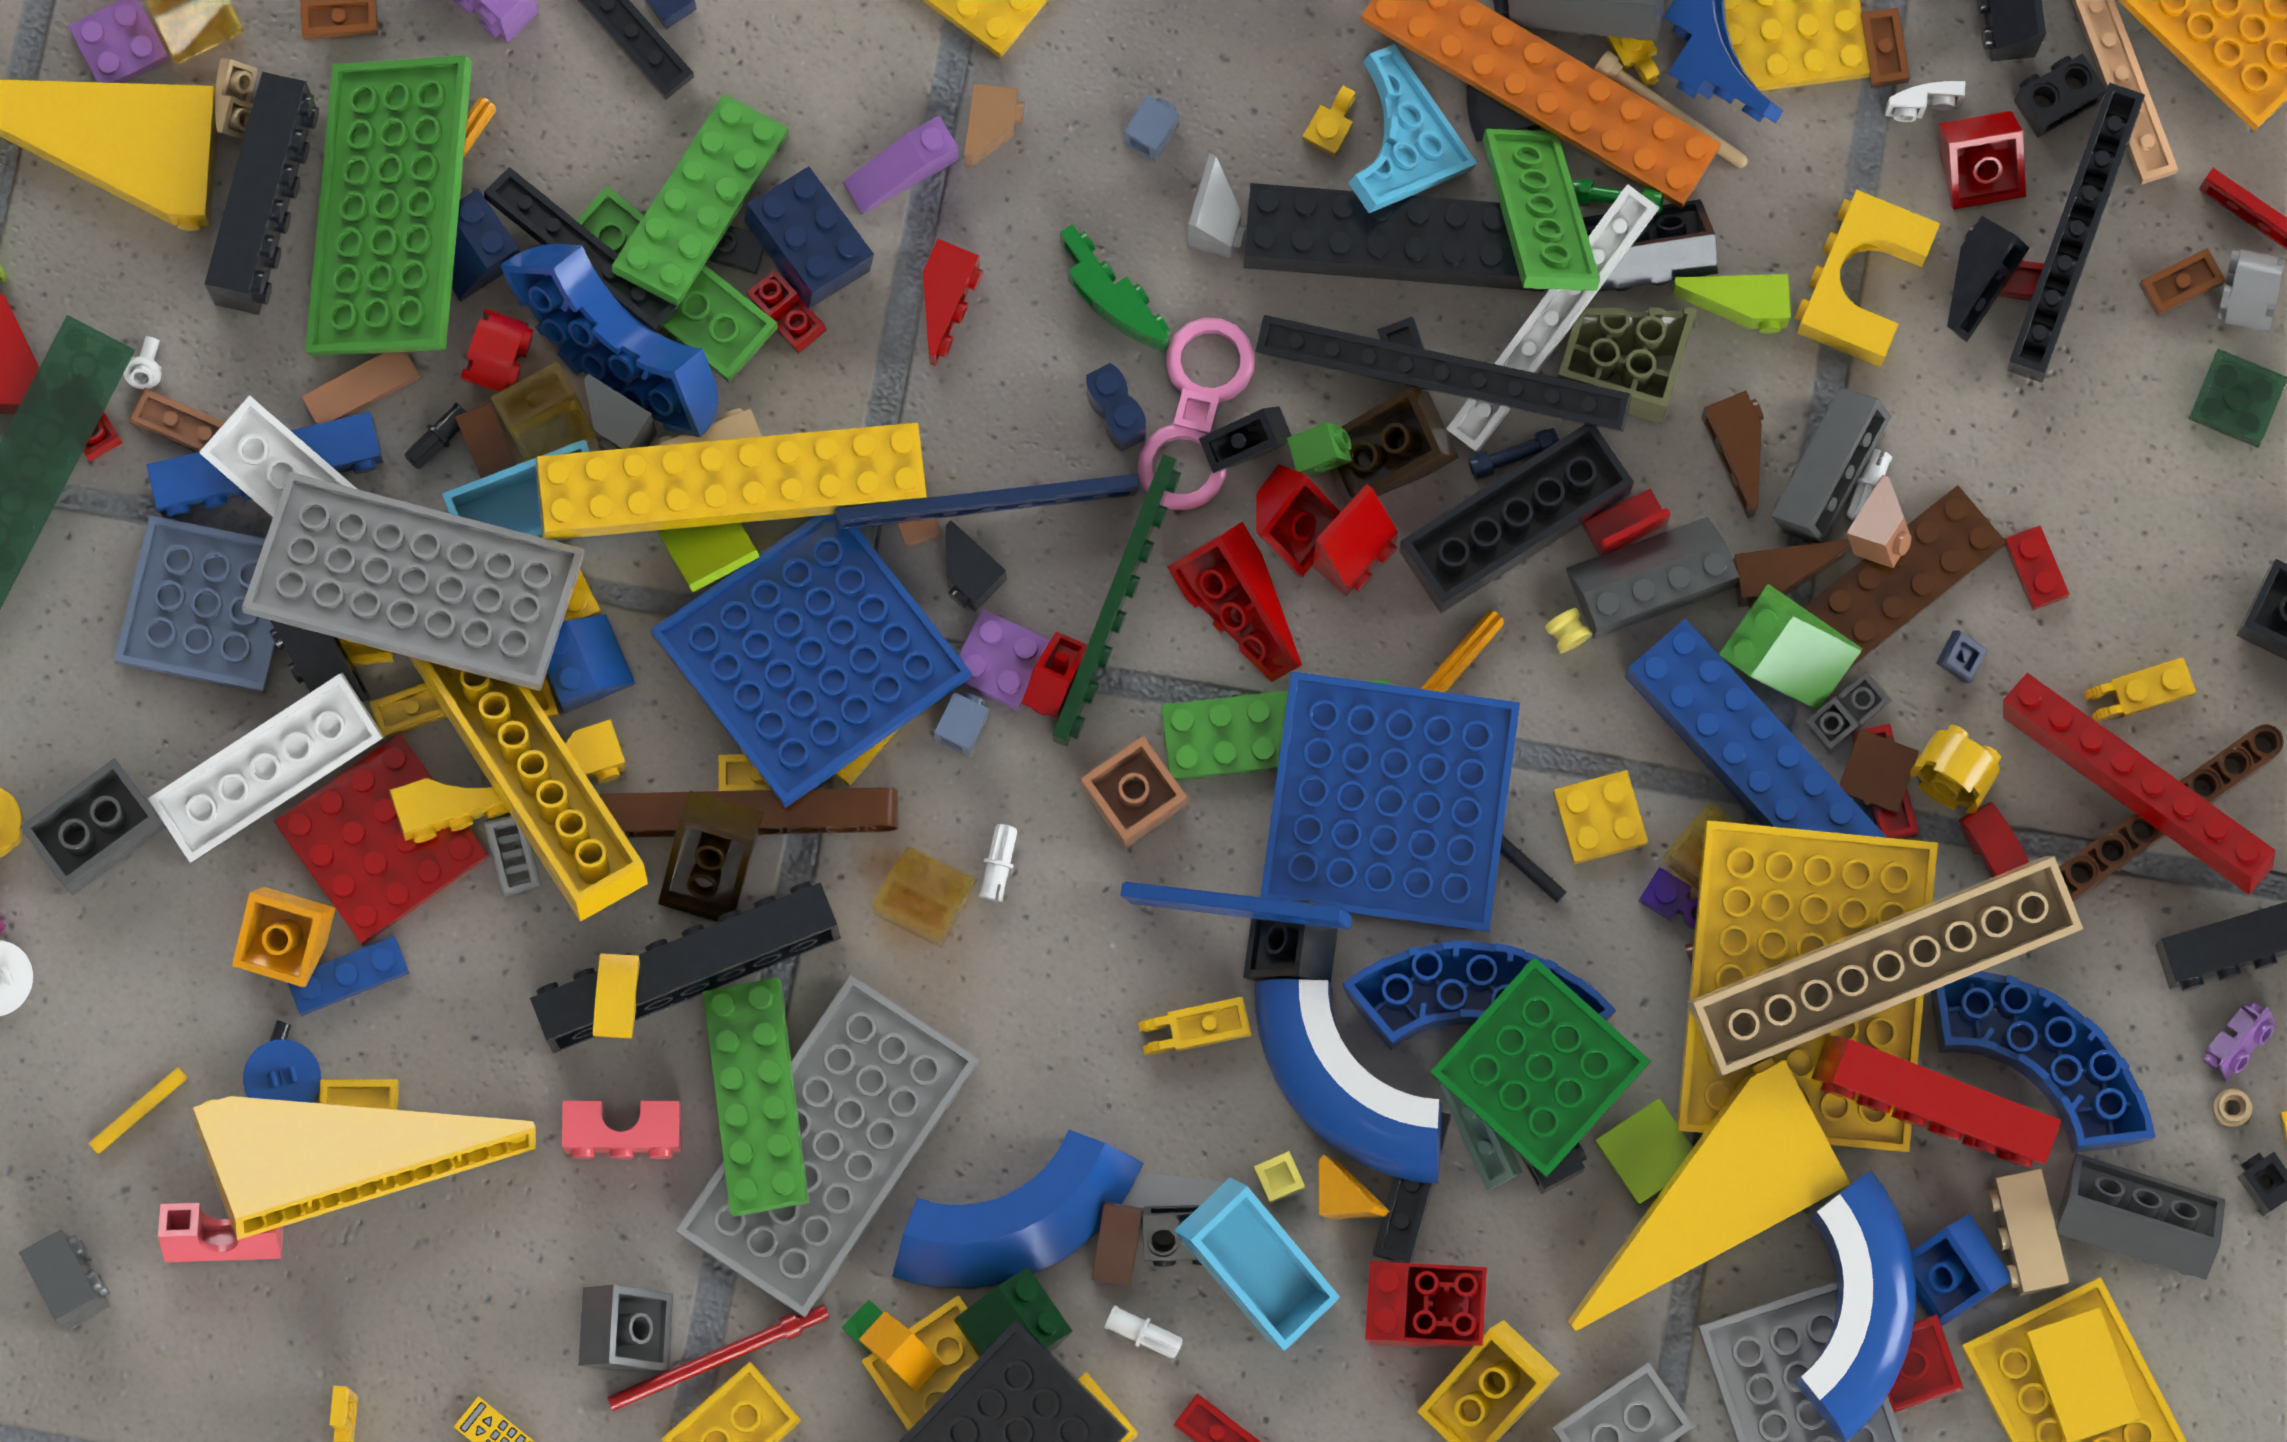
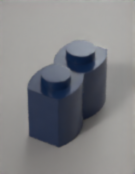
[1086,363,1146,451]

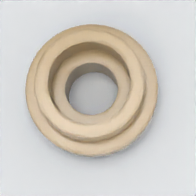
[2213,1088,2252,1128]

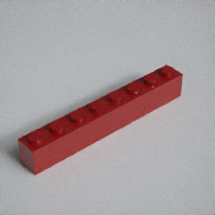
[2003,672,2275,895]

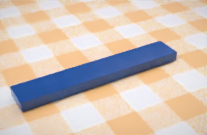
[1120,881,1352,930]

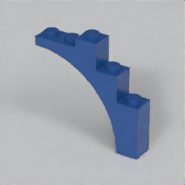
[1664,0,1783,124]

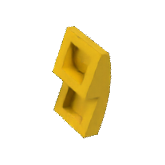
[593,953,640,1039]

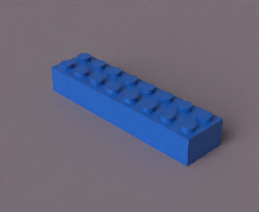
[1625,618,1887,838]

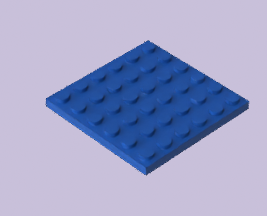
[650,514,972,808]
[1260,671,1520,932]

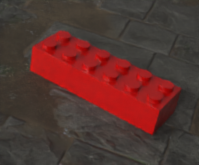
[1811,1035,2062,1168]

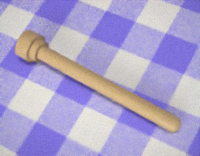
[1594,51,1748,168]

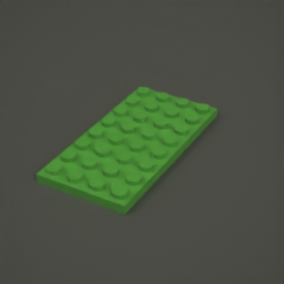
[305,55,472,356]

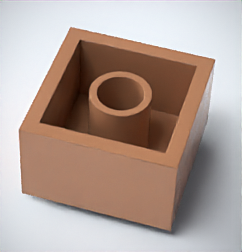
[1080,736,1188,850]

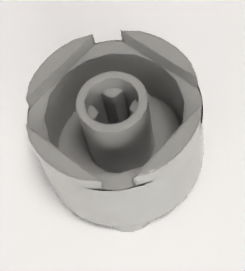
[2217,249,2286,332]

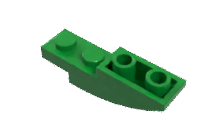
[1060,224,1171,351]

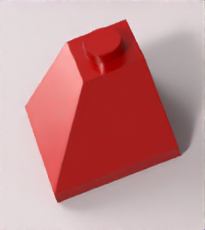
[1256,464,1340,578]

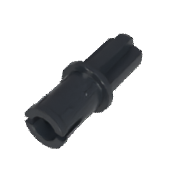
[404,402,466,469]

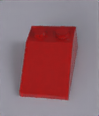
[1312,484,1398,597]

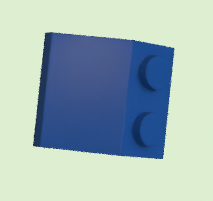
[547,614,635,714]
[1911,1214,2012,1327]

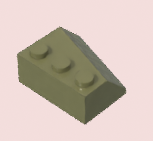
[1557,308,1697,425]

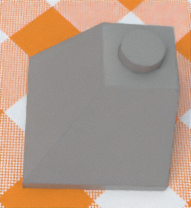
[1187,155,1246,258]

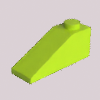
[1672,274,1791,334]

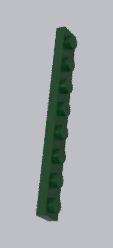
[1052,454,1182,747]

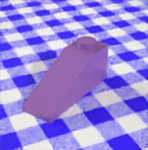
[843,116,959,214]

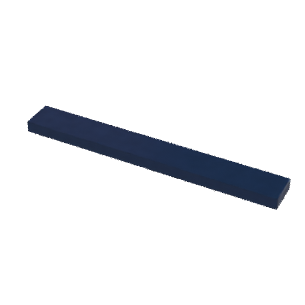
[834,474,1140,530]

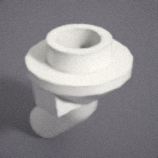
[123,336,162,390]

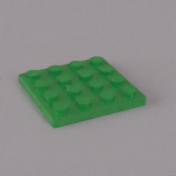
[1430,957,1651,1178]

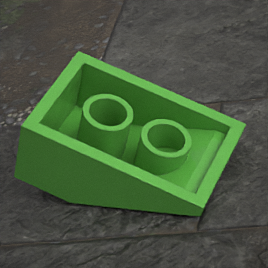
[1719,584,1862,710]

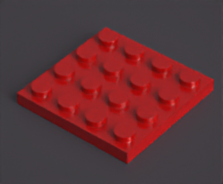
[274,733,489,946]

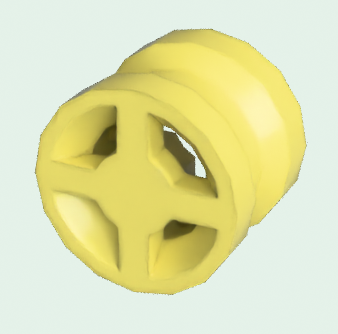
[1544,608,1593,654]

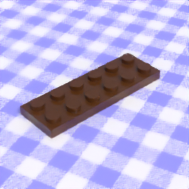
[1803,485,2007,670]

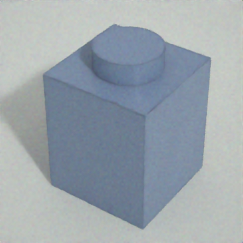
[1124,95,1179,162]
[934,692,989,757]

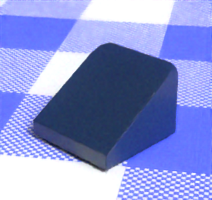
[645,0,697,29]

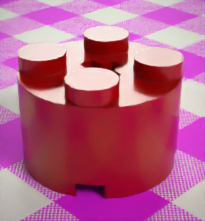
[461,308,533,394]

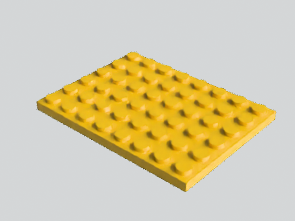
[1676,821,1938,1152]

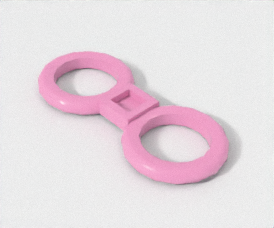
[1137,317,1255,510]

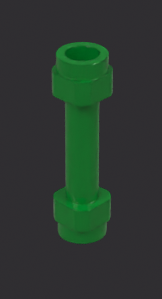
[1573,179,1664,214]

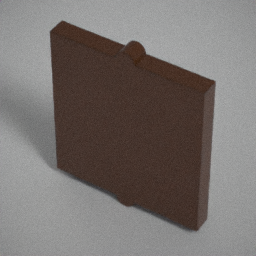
[1839,729,1919,814]

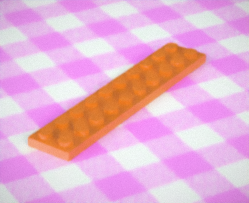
[1360,0,1721,209]

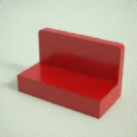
[1583,488,1671,556]

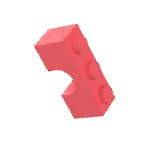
[562,1101,682,1159]
[158,1203,284,1262]

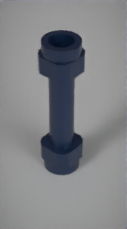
[1468,428,1559,480]

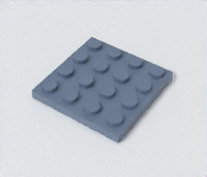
[114,515,277,694]

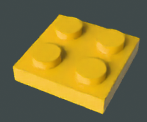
[1553,770,1649,865]

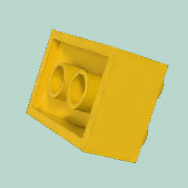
[1417,1320,1561,1442]

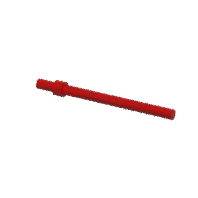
[607,1304,830,1411]

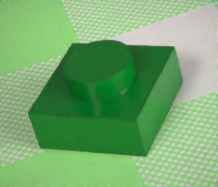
[842,1300,883,1355]

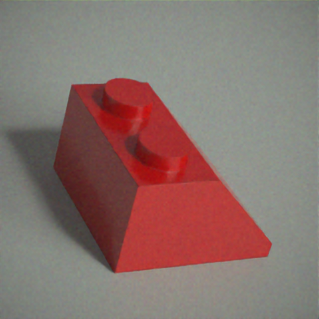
[1938,111,2026,210]

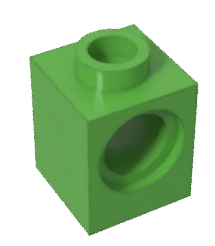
[1287,422,1352,477]

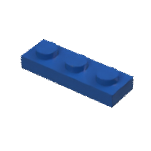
[288,936,410,1017]

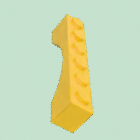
[390,719,625,843]

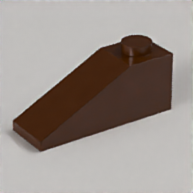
[1701,390,1764,518]
[1733,539,1849,609]

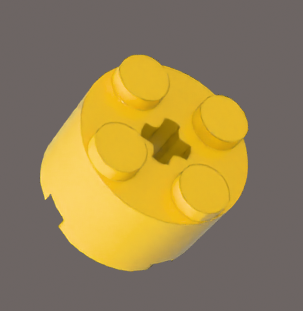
[1910,725,2002,814]

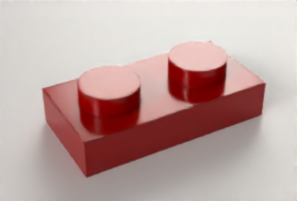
[2005,525,2070,611]

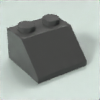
[584,374,657,451]
[578,1285,673,1372]

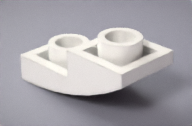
[1885,81,1965,122]

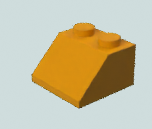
[232,887,336,987]

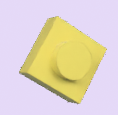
[1254,1151,1305,1204]

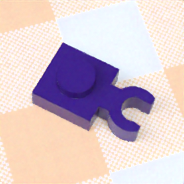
[1638,867,1698,930]

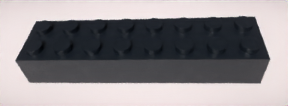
[1244,183,1544,292]
[530,881,841,1053]

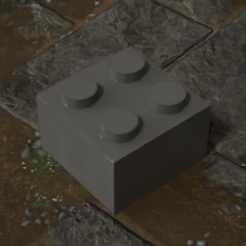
[19,1229,110,1330]

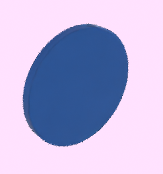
[243,1039,321,1103]

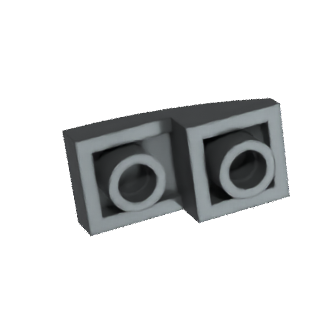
[1806,672,1893,750]

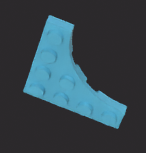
[1348,44,1478,213]

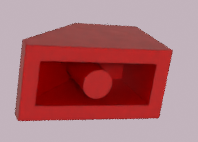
[1021,631,1088,719]

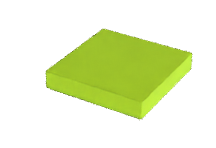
[658,523,759,593]
[1595,1098,1693,1206]

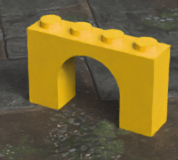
[1794,189,1940,367]

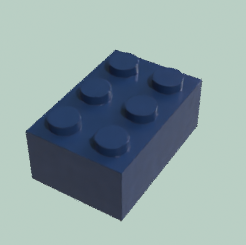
[744,166,874,309]

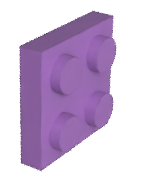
[68,0,170,83]
[959,609,1050,711]

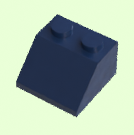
[452,189,520,302]

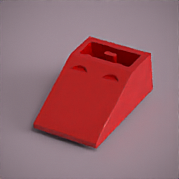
[1365,1261,1488,1347]

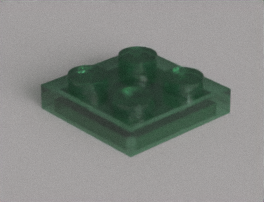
[2188,348,2287,448]

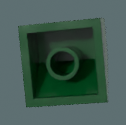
[954,1267,1073,1357]

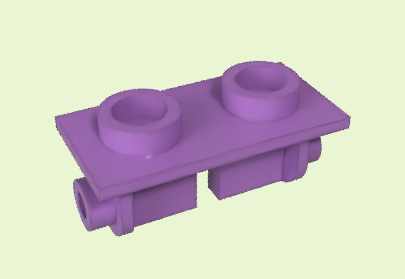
[2203,1001,2275,1082]

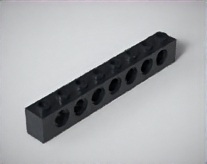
[2007,82,2145,383]

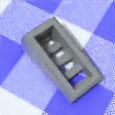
[484,814,541,896]

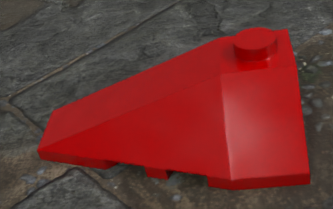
[1167,522,1302,682]

